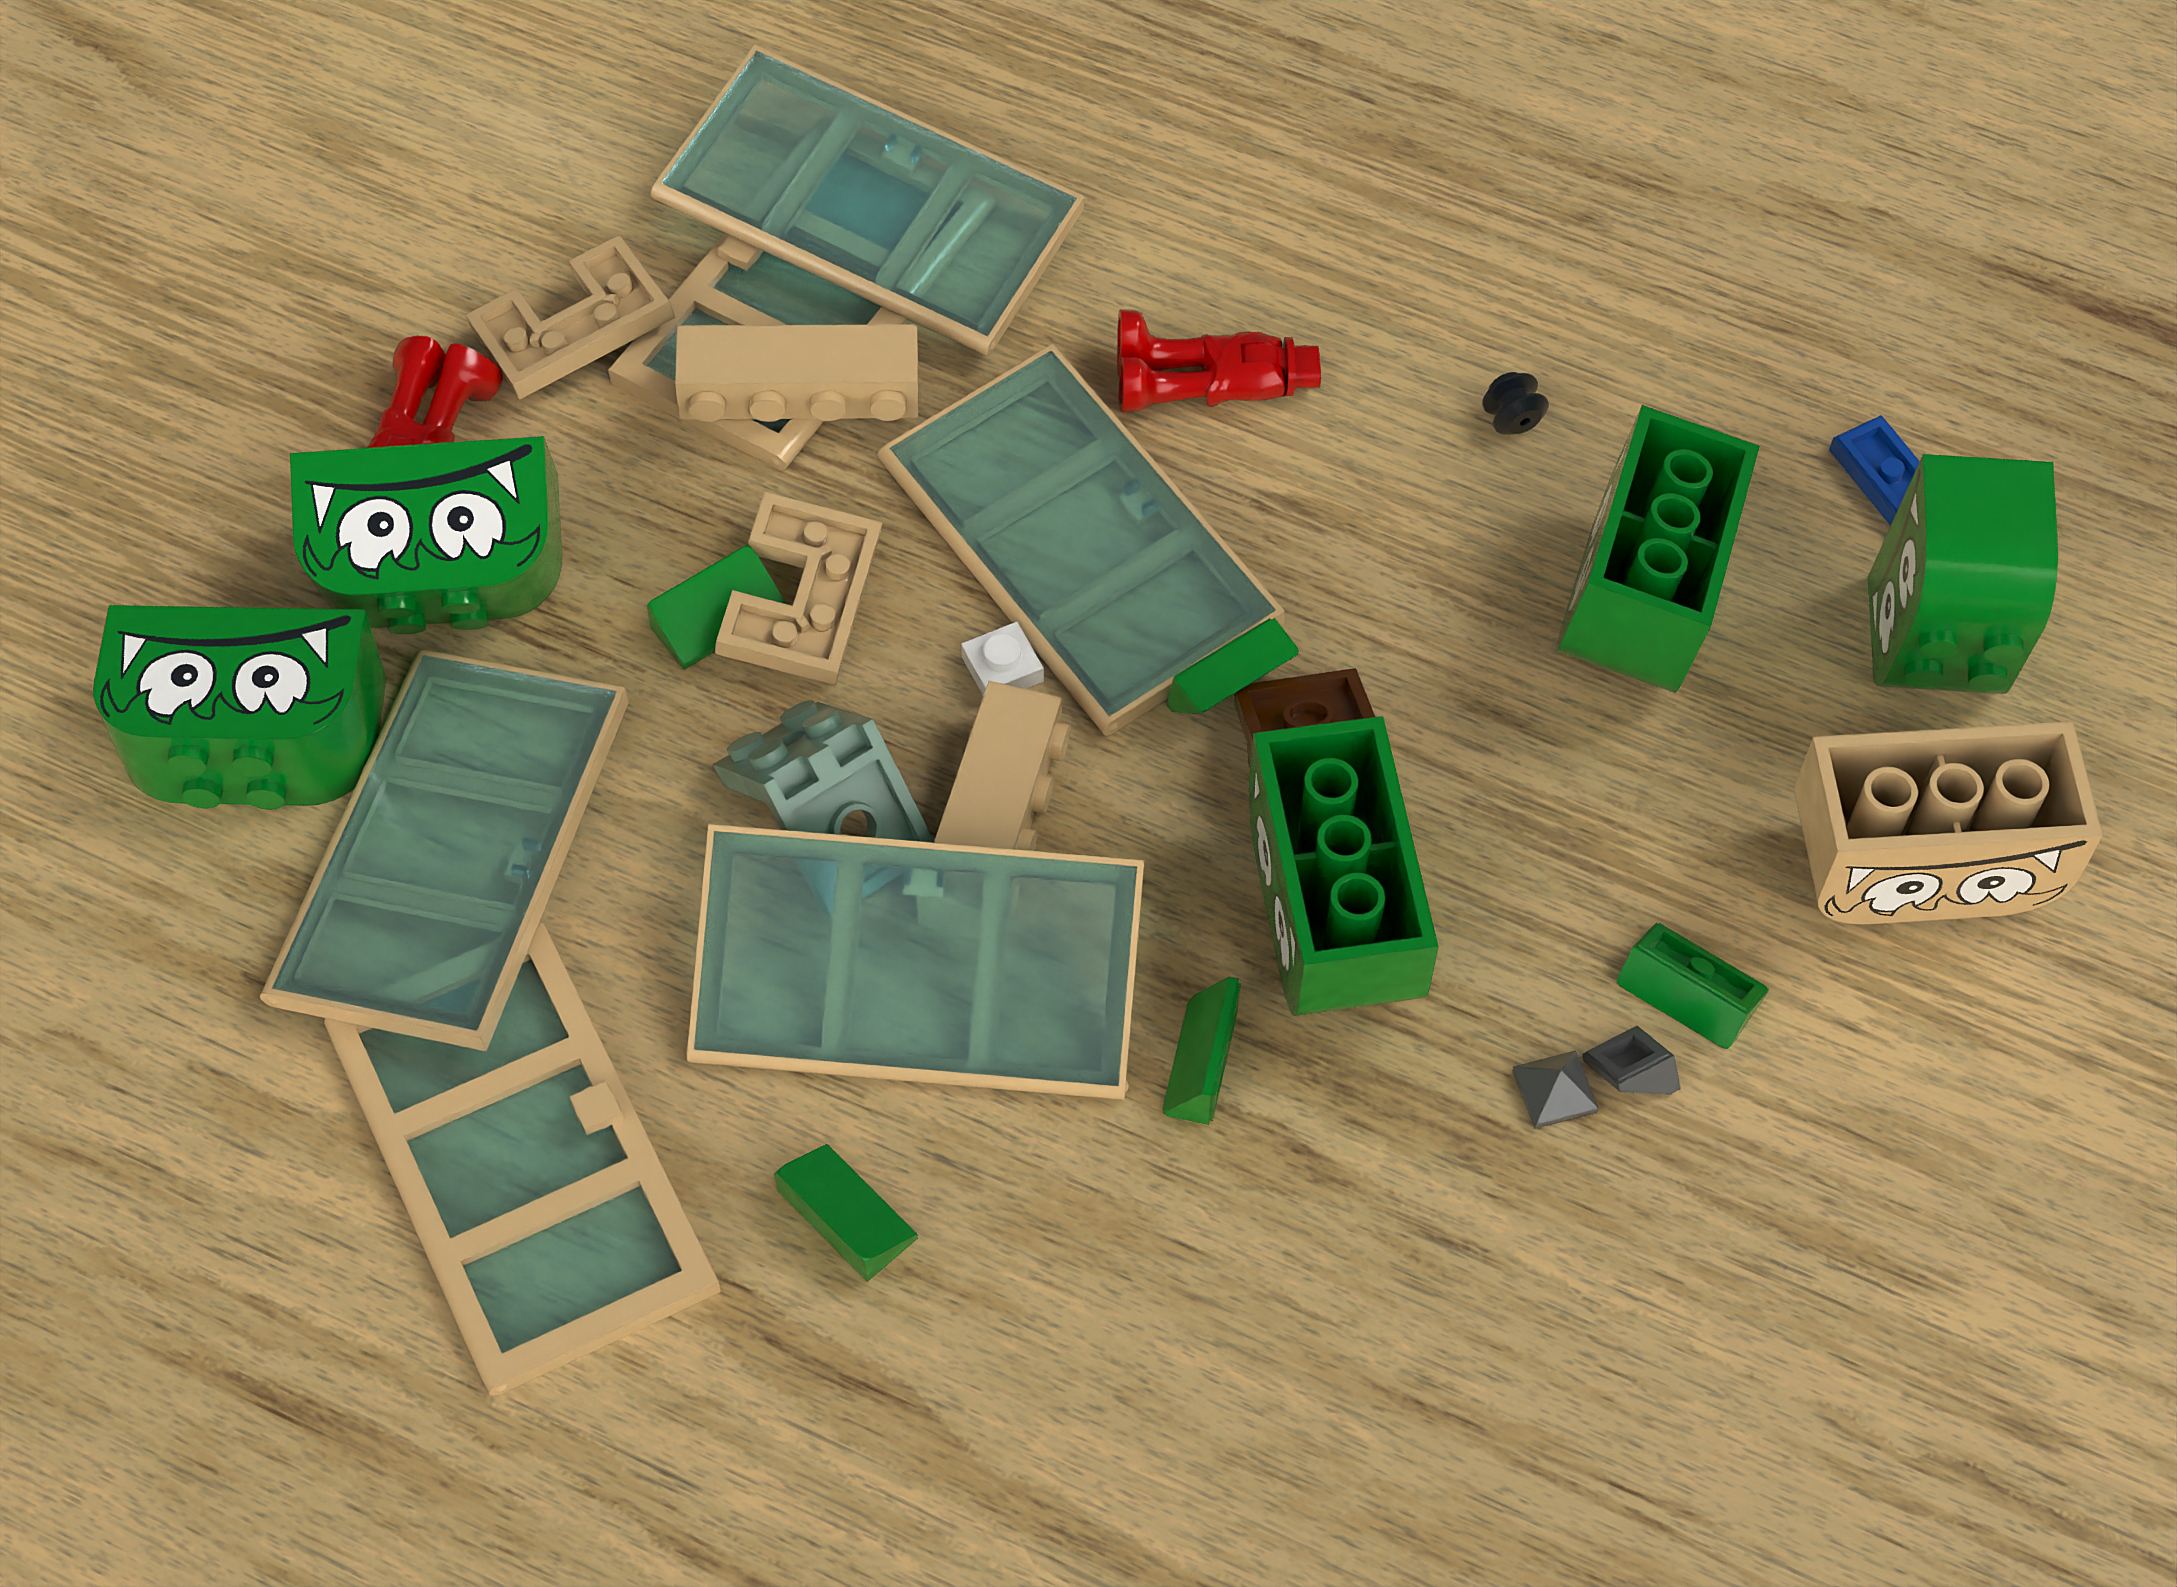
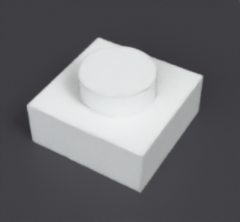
[961,622,1044,696]

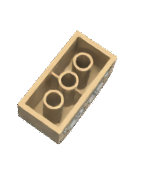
[1794,721,2103,924]

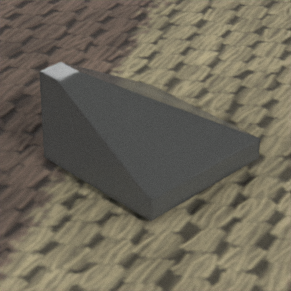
[1582,1026,1681,1094]

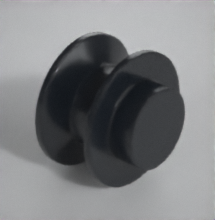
[1482,372,1549,435]

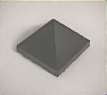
[1512,1050,1599,1129]

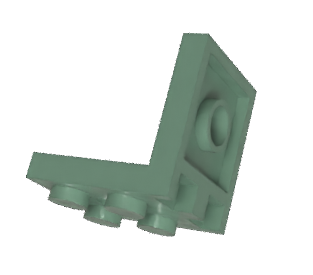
[713,700,934,917]

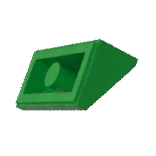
[647,545,786,670]
[1166,618,1299,714]
[1617,922,1769,1049]
[1163,977,1241,1125]
[774,1144,918,1282]

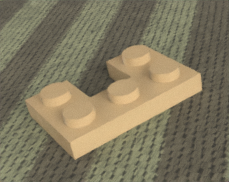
[465,234,675,400]
[715,491,882,685]

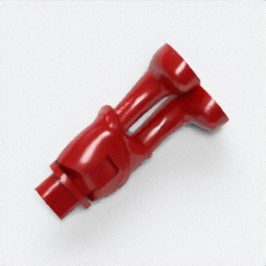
[1117,309,1321,412]
[366,335,503,448]

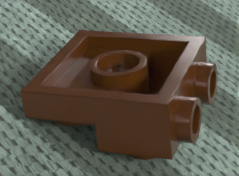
[1234,668,1375,767]

